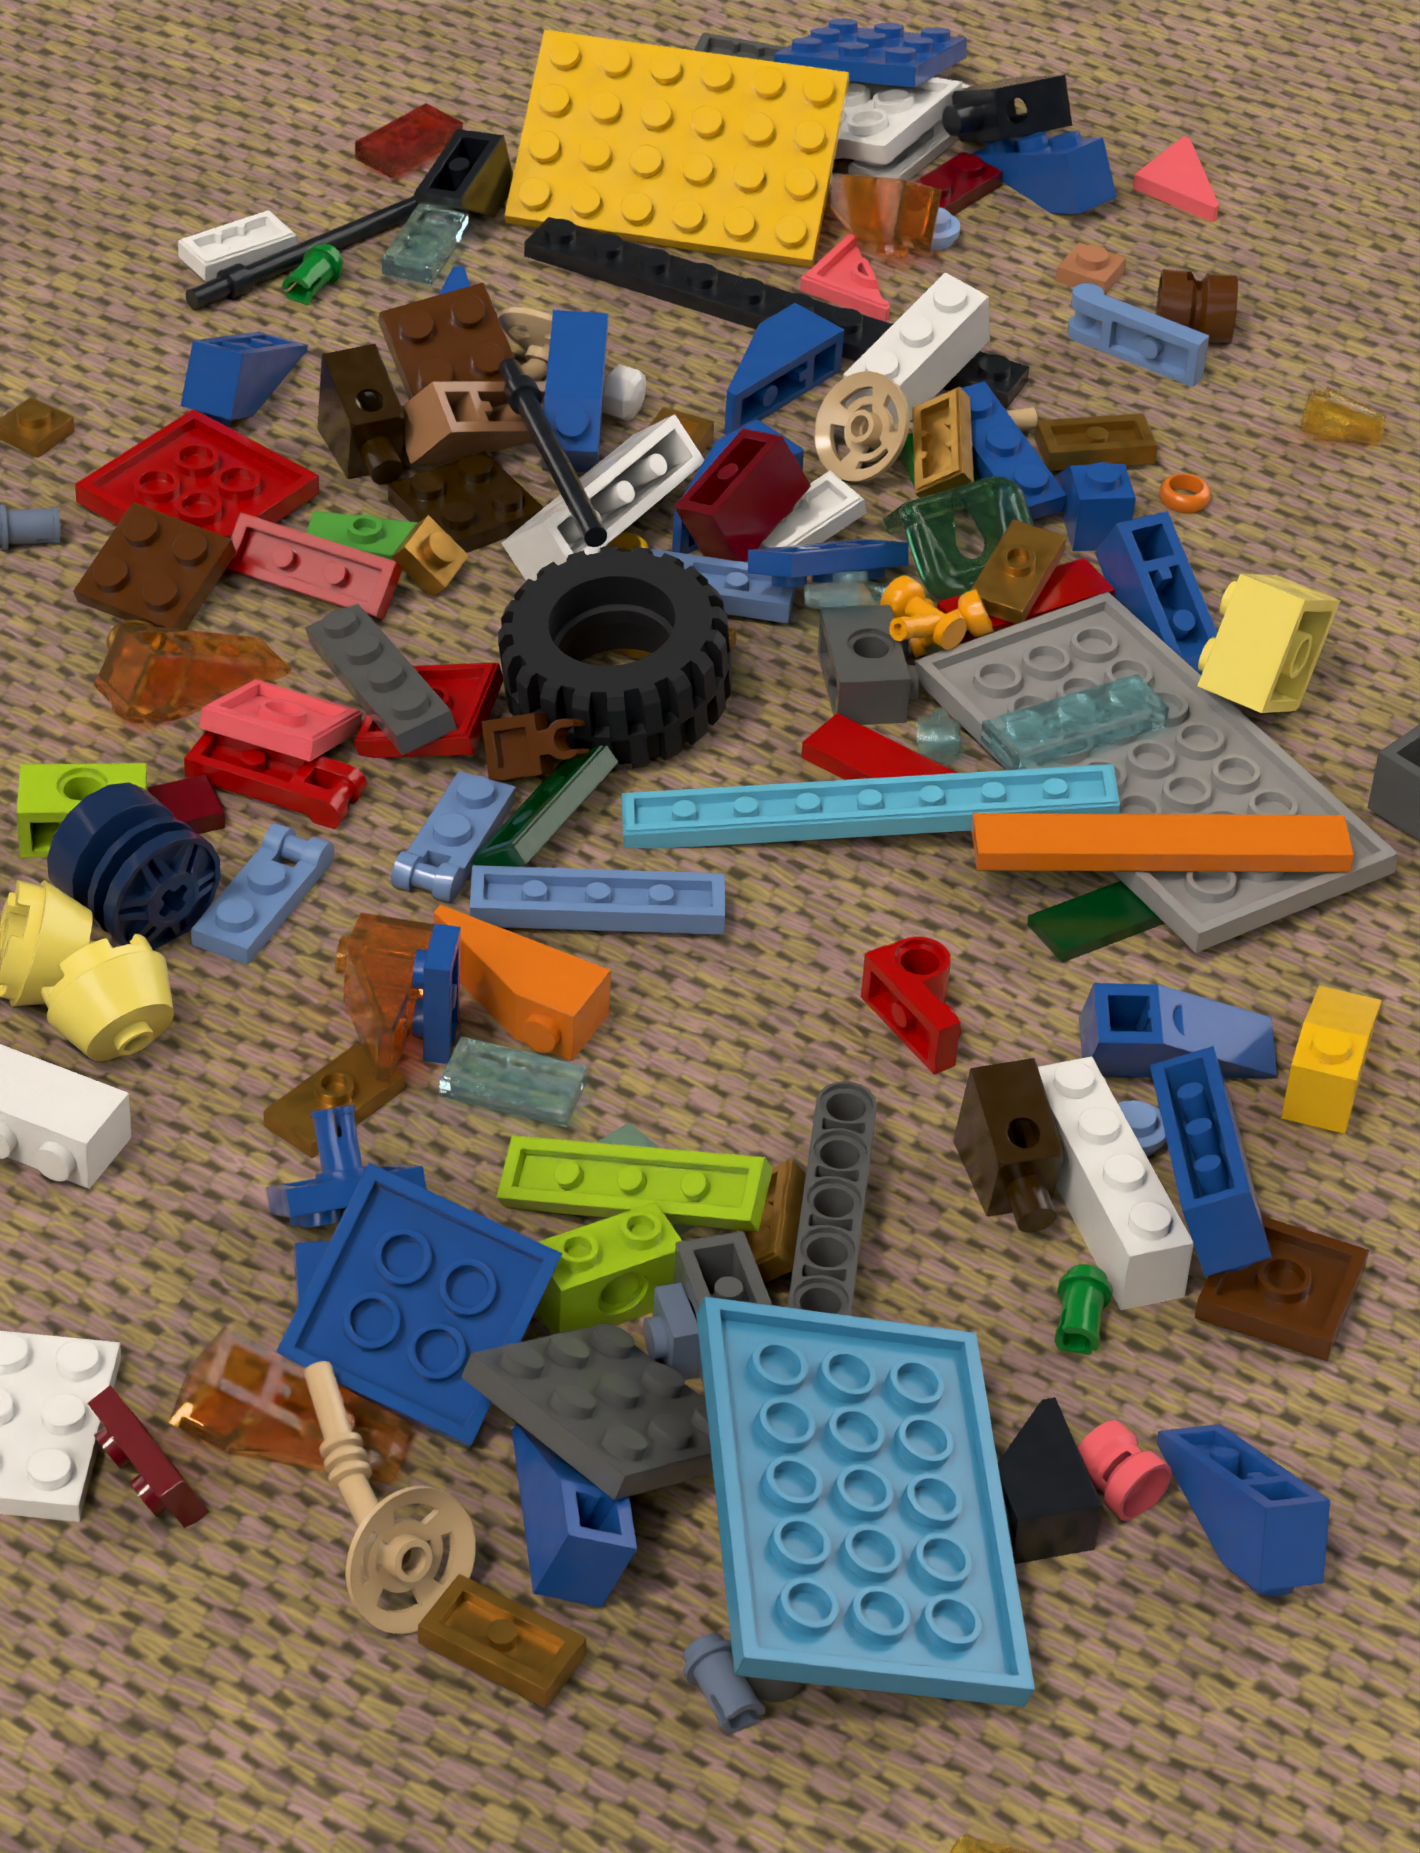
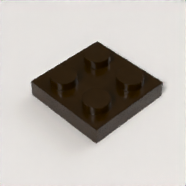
[388,451,544,553]

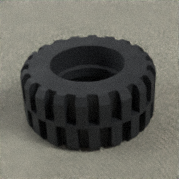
[498,546,733,770]

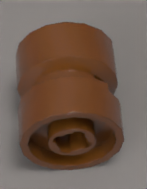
[1156,269,1238,345]

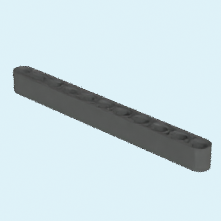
[746,1081,877,1702]

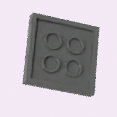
[461,1323,713,1500]

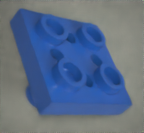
[266,1105,427,1228]

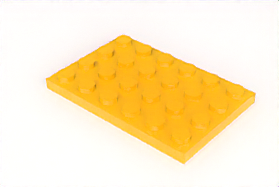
[504,30,849,268]

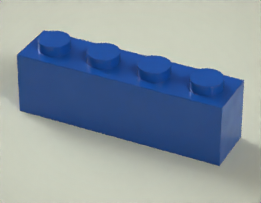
[1150,1046,1272,1277]

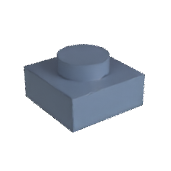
[643,1282,700,1380]

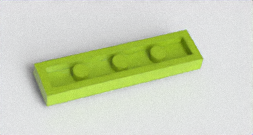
[496,1135,773,1232]

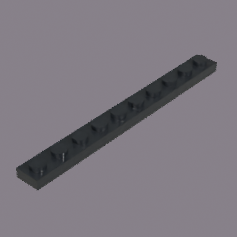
[524,217,1029,409]

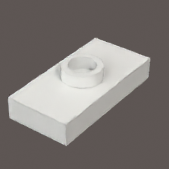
[178,210,297,282]
[760,471,867,549]

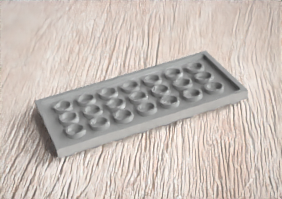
[915,592,1398,953]

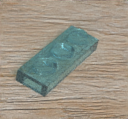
[981,674,1169,770]

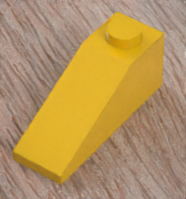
[1281,985,1382,1134]

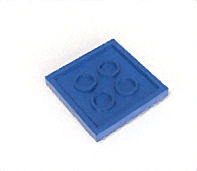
[774,19,967,87]
[275,1163,562,1449]

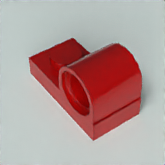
[861,937,961,1075]

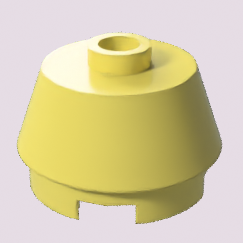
[0,880,96,1007]
[41,934,174,1062]

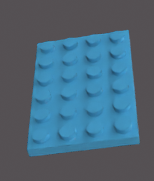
[696,1297,1035,1707]

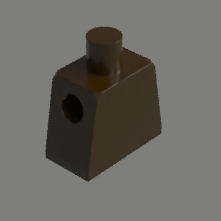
[317,344,405,485]
[953,1058,1063,1233]

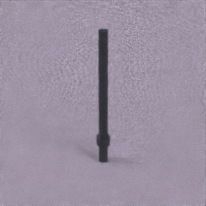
[185,196,437,310]
[498,358,607,547]

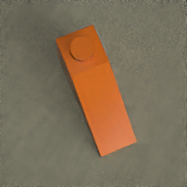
[434,905,611,1061]

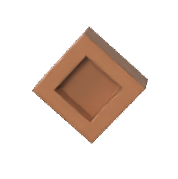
[1056,242,1126,295]

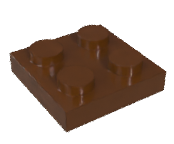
[378,282,515,400]
[73,502,236,640]
[1195,1215,1369,1361]

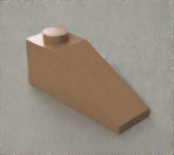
[402,381,546,464]

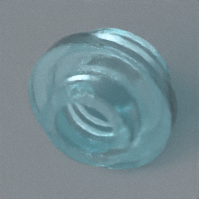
[917,708,961,768]

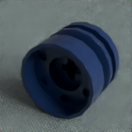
[47,782,221,950]

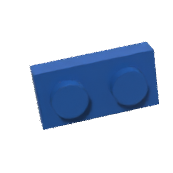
[412,924,461,1064]

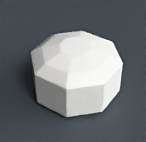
[602,364,646,422]

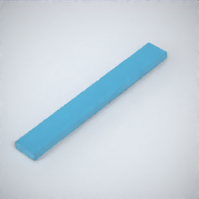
[622,764,1120,848]

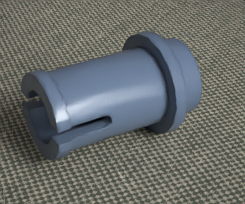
[0,505,61,551]
[683,1633,766,1735]

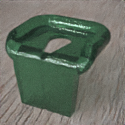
[883,476,1034,601]

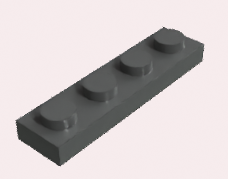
[305,603,457,755]

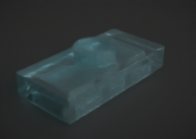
[382,204,468,285]
[804,571,890,609]
[440,1036,587,1127]

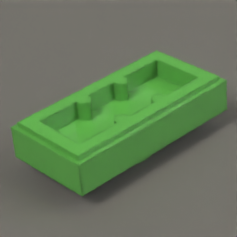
[306,511,417,572]

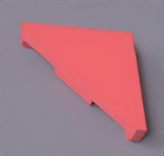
[1133,136,1219,222]
[800,234,890,322]

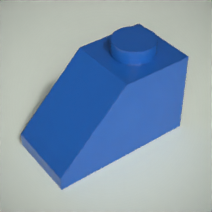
[1054,462,1136,551]

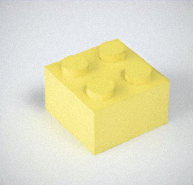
[1197,574,1340,713]

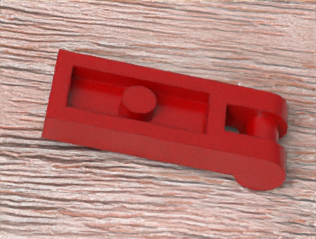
[184,730,367,829]

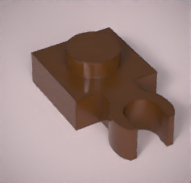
[481,713,589,782]

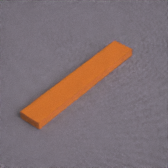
[971,813,1354,872]

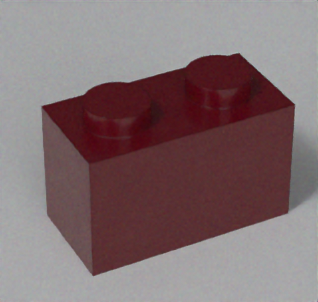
[674,428,811,562]

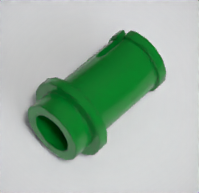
[282,244,343,305]
[1054,1264,1113,1355]

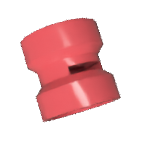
[1077,1420,1172,1522]

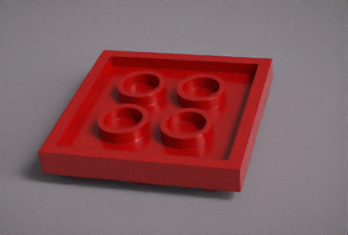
[75,409,319,539]

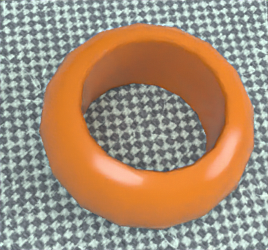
[1159,473,1211,514]

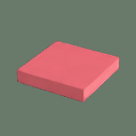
[199,679,362,761]

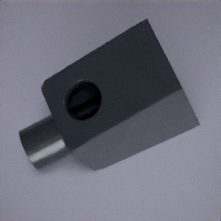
[942,75,1072,142]

